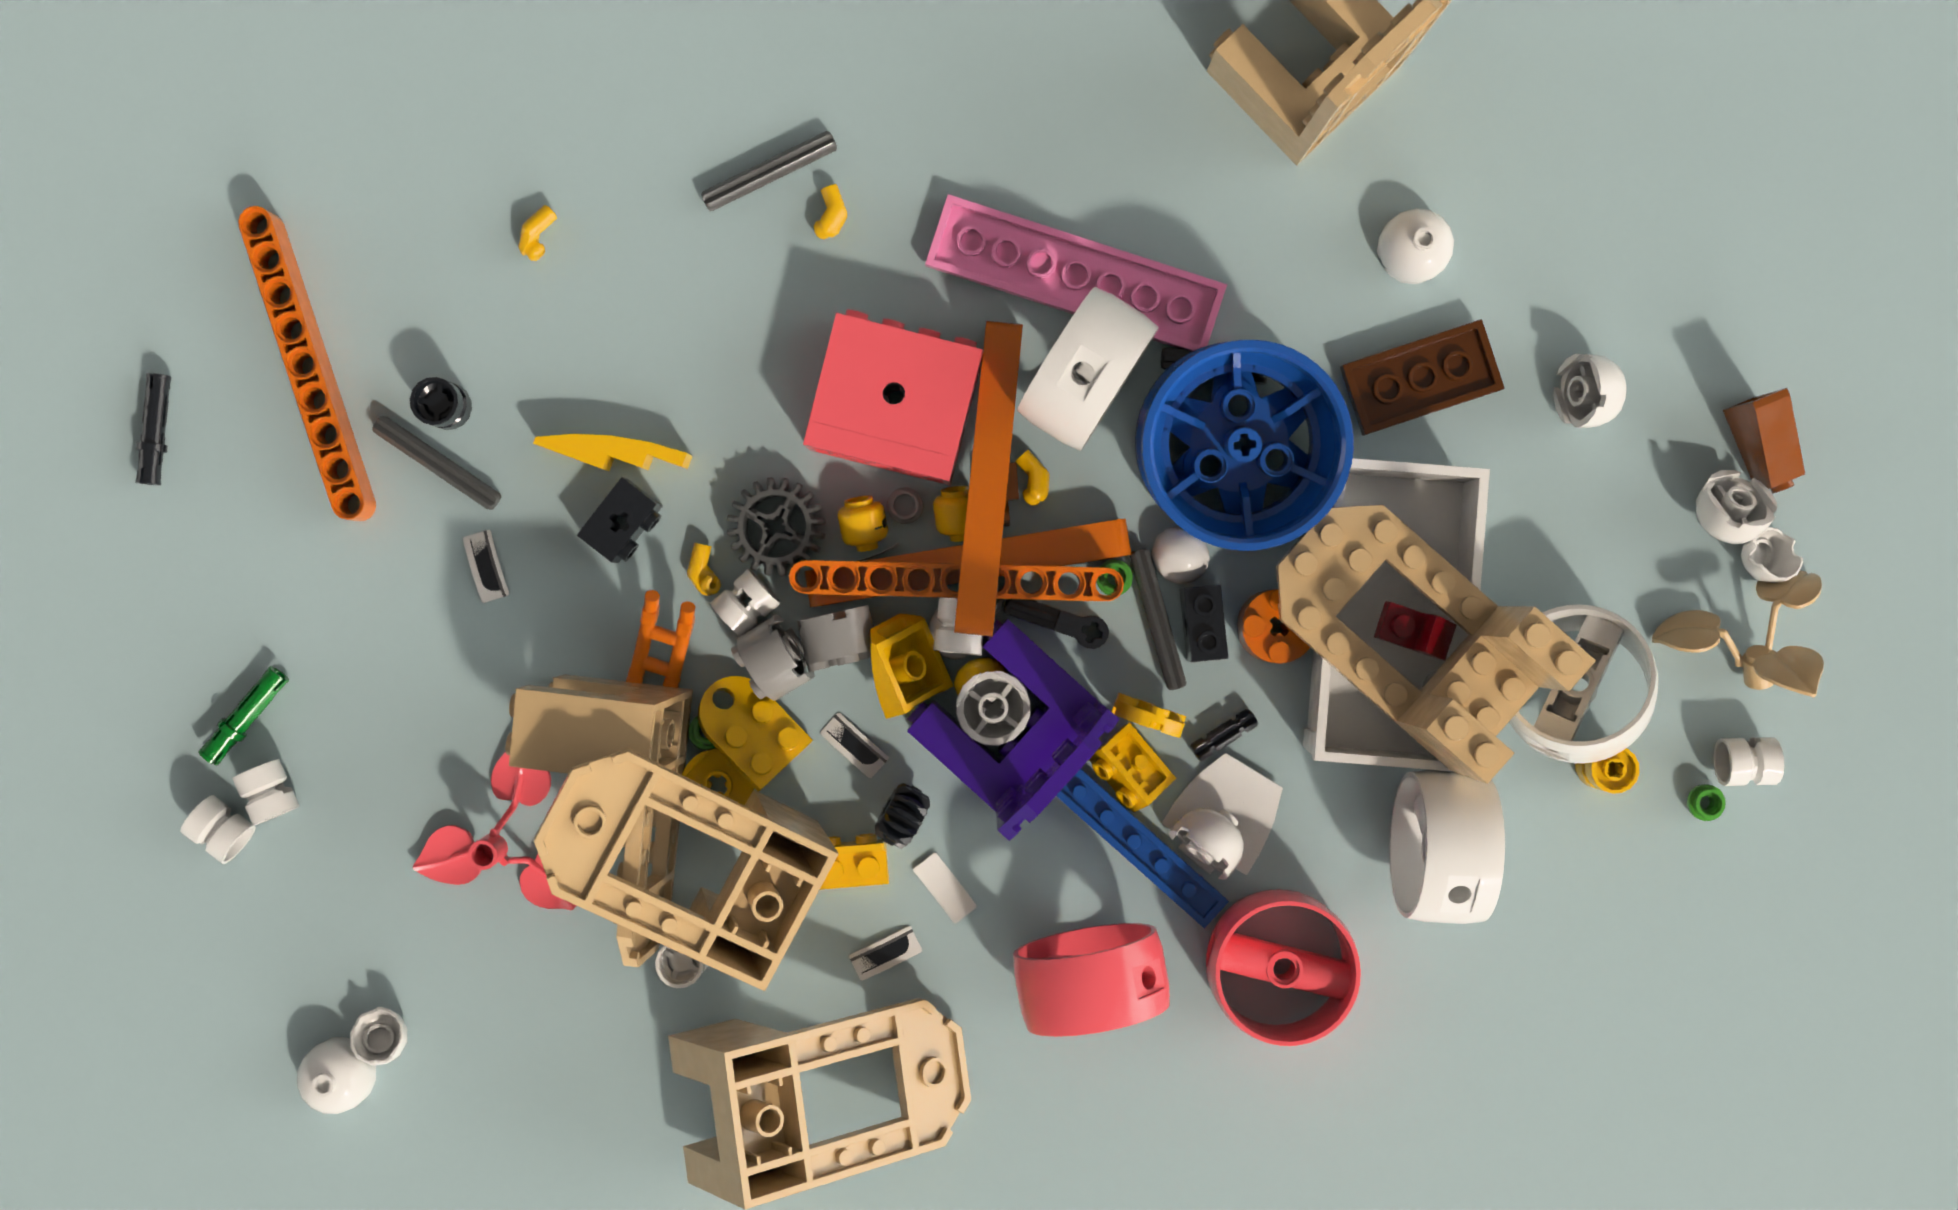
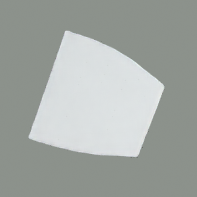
[1162,753,1283,875]

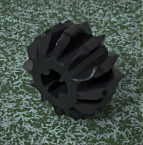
[875,783,930,849]

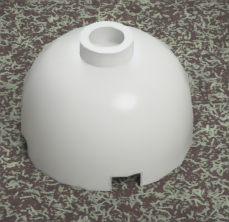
[1377,208,1454,284]
[1553,354,1627,428]
[1696,470,1777,544]
[956,671,1030,746]
[1169,808,1244,880]
[297,1037,376,1114]

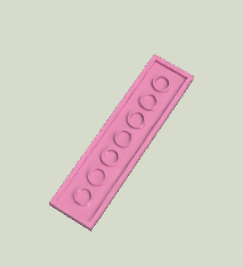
[925,194,1227,352]

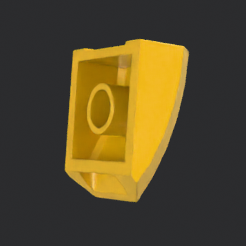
[870,613,953,719]

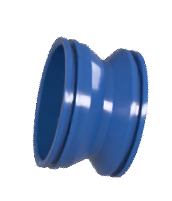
[1135,340,1354,551]

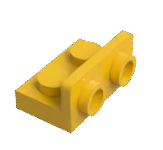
[1089,722,1177,812]
[820,833,889,890]

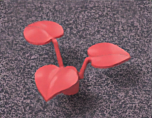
[413,752,576,910]

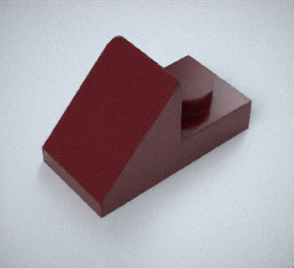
[1374,601,1457,661]

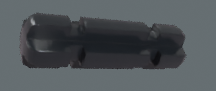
[1190,709,1258,761]

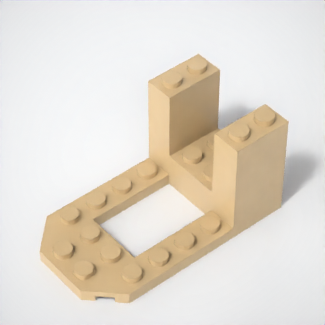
[1207,0,1452,166]
[1276,505,1596,784]
[505,674,693,968]
[534,749,839,991]
[668,998,971,1210]

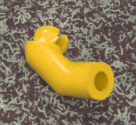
[814,184,847,240]
[518,205,557,261]
[1015,449,1050,506]
[687,542,721,596]

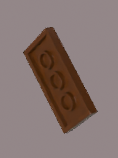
[1340,319,1505,436]

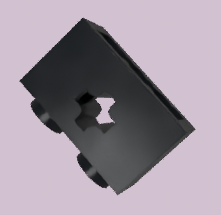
[577,477,663,563]
[1179,585,1229,662]

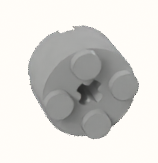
[797,605,874,672]
[731,615,815,701]

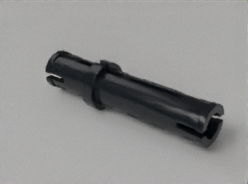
[135,373,172,486]

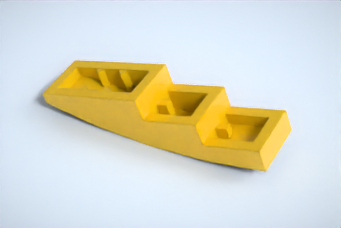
[533,434,693,472]

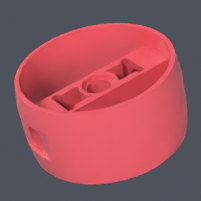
[1206,889,1361,1046]
[1013,923,1170,1037]

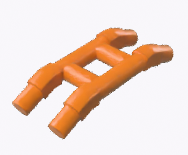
[626,590,696,688]

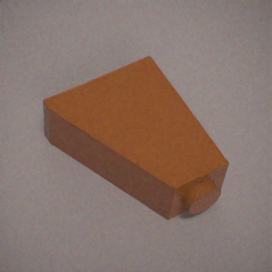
[1723,388,1805,494]

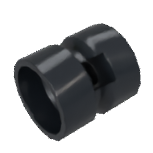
[410,377,472,430]

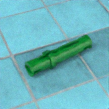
[198,666,289,766]

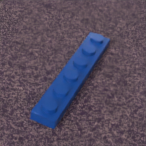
[1056,769,1229,929]

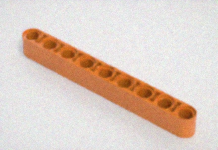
[238,206,376,521]
[954,321,1023,637]
[804,519,1132,607]
[789,560,1124,601]

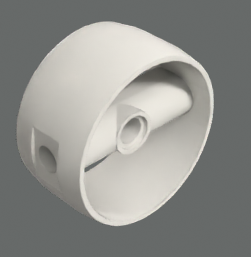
[1017,287,1159,451]
[1509,604,1658,763]
[1389,770,1505,924]

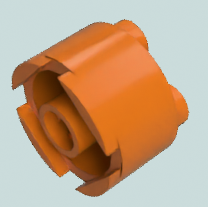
[1237,589,1310,664]

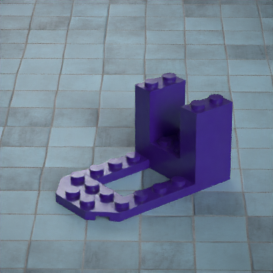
[907,619,1120,841]

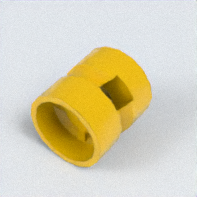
[1575,748,1640,794]

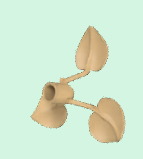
[1652,571,1824,698]

